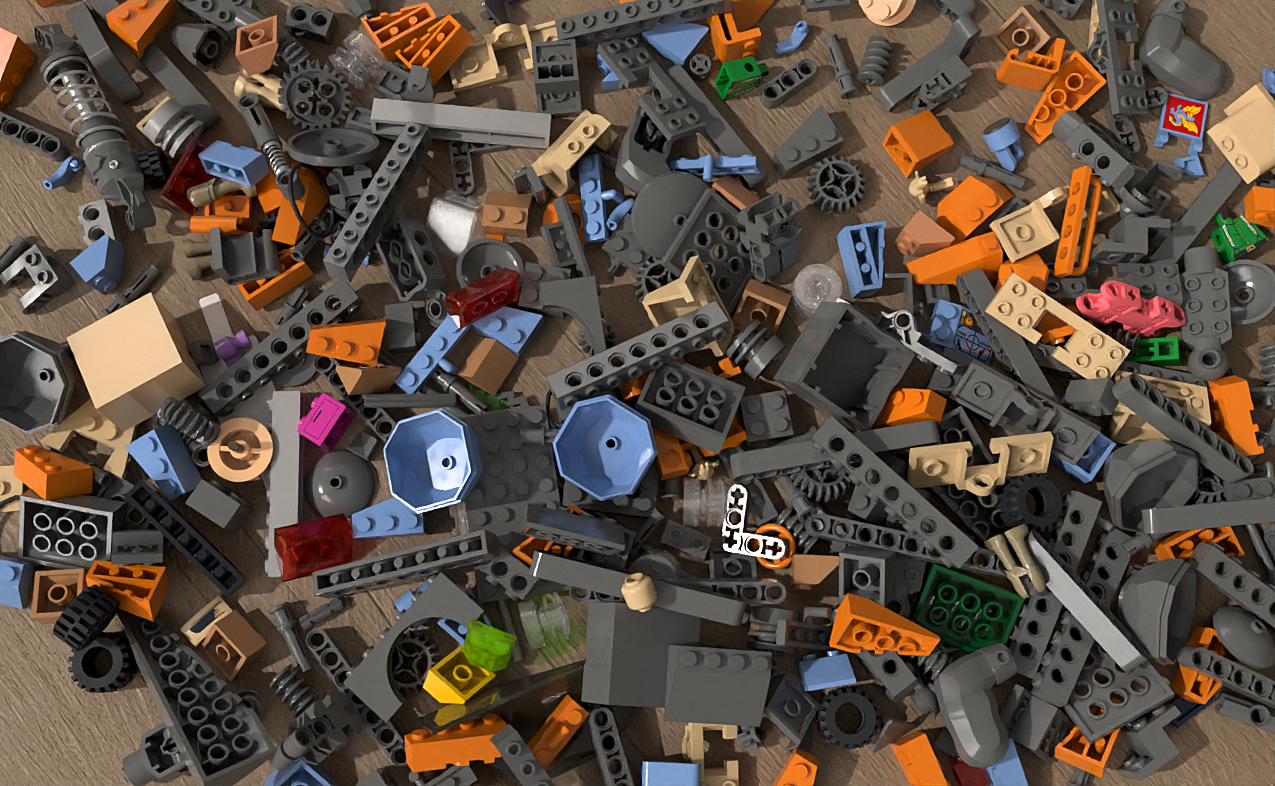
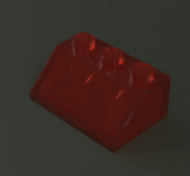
[160,136,216,216]
[445,267,520,329]
[274,513,353,582]

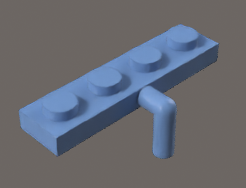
[578,153,626,244]
[669,154,761,182]
[395,311,471,394]

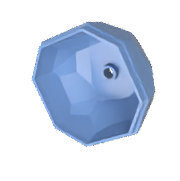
[552,394,658,501]
[383,408,482,514]

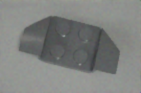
[763,673,820,754]

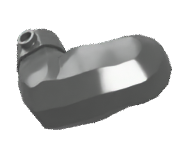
[1138,0,1226,101]
[615,106,675,194]
[934,642,1017,769]

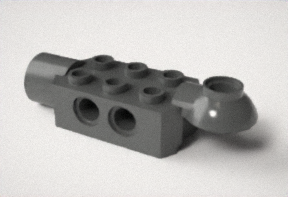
[175,0,269,43]
[1052,110,1155,215]
[375,199,457,327]
[1179,246,1232,381]
[881,488,934,619]
[828,602,940,718]
[123,690,266,786]

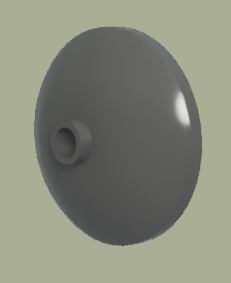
[456,238,524,304]
[1219,259,1275,326]
[304,451,374,520]
[1213,606,1275,670]

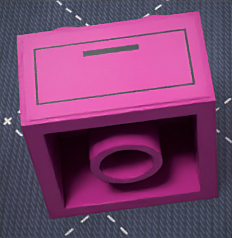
[297,392,355,453]

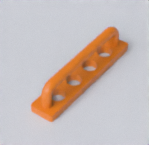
[1053,165,1102,278]

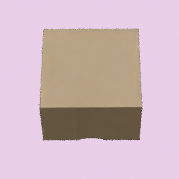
[67,292,206,432]

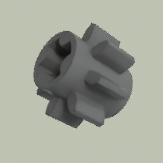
[737,724,766,752]

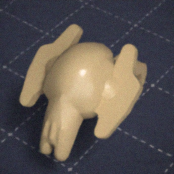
[909,171,959,205]
[687,444,720,480]

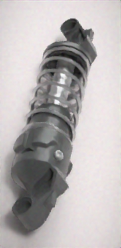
[34,24,156,231]

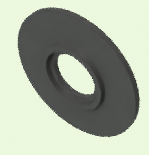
[262,331,317,387]

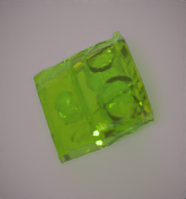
[462,618,517,672]

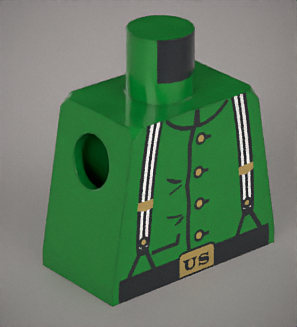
[714,56,769,101]
[1210,209,1269,266]

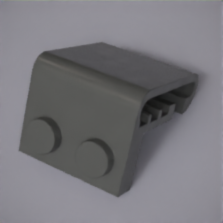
[208,227,280,285]

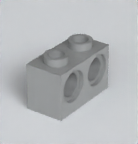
[78,199,123,248]

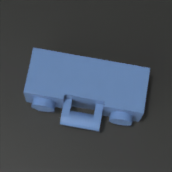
[198,140,270,187]

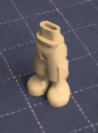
[234,69,313,113]

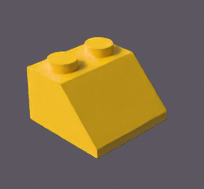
[423,645,496,704]

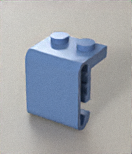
[641,759,701,786]

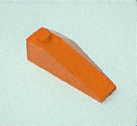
[1024,50,1107,144]
[272,159,333,245]
[906,231,1003,286]
[829,593,940,656]

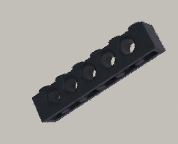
[124,479,248,597]

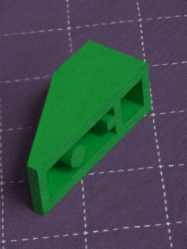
[1124,337,1182,366]

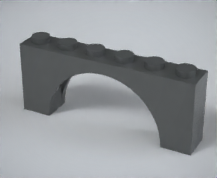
[538,276,618,422]
[343,571,488,722]

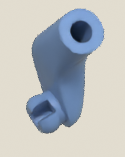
[775,21,809,55]
[43,156,82,190]
[606,198,635,230]

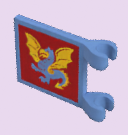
[1154,92,1208,156]

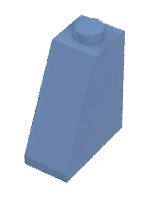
[642,22,709,69]

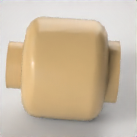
[621,573,658,612]

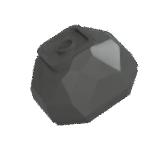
[0,331,76,434]
[1103,438,1198,532]
[1118,558,1197,666]

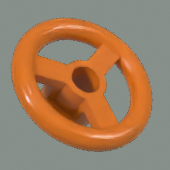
[751,523,796,570]

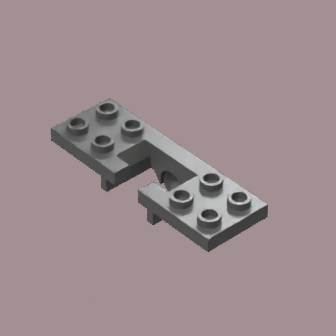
[1087,0,1149,117]
[597,35,707,142]
[1045,262,1183,309]
[836,297,967,376]
[949,359,1101,466]

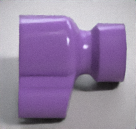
[213,330,252,368]

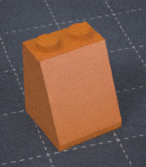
[882,109,954,179]

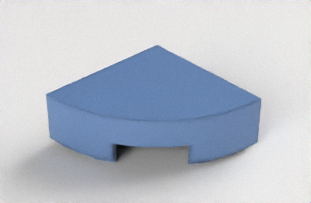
[1174,155,1204,178]

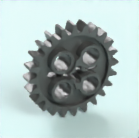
[278,60,352,129]

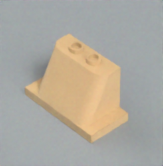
[1207,82,1275,184]
[532,109,618,198]
[642,256,735,357]
[1108,370,1211,444]

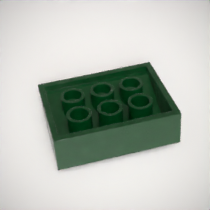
[910,562,1024,653]

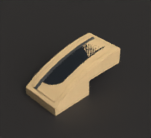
[180,596,233,648]

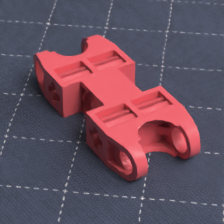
[1076,280,1186,339]

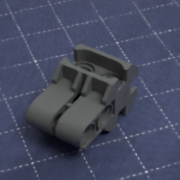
[326,163,376,251]
[737,192,804,282]
[269,691,362,771]

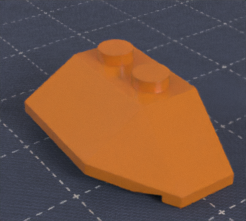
[936,176,1014,247]
[995,252,1049,294]

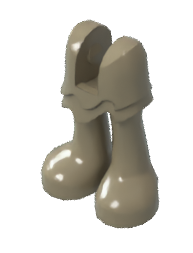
[187,178,257,207]
[182,234,239,281]
[984,523,1046,599]

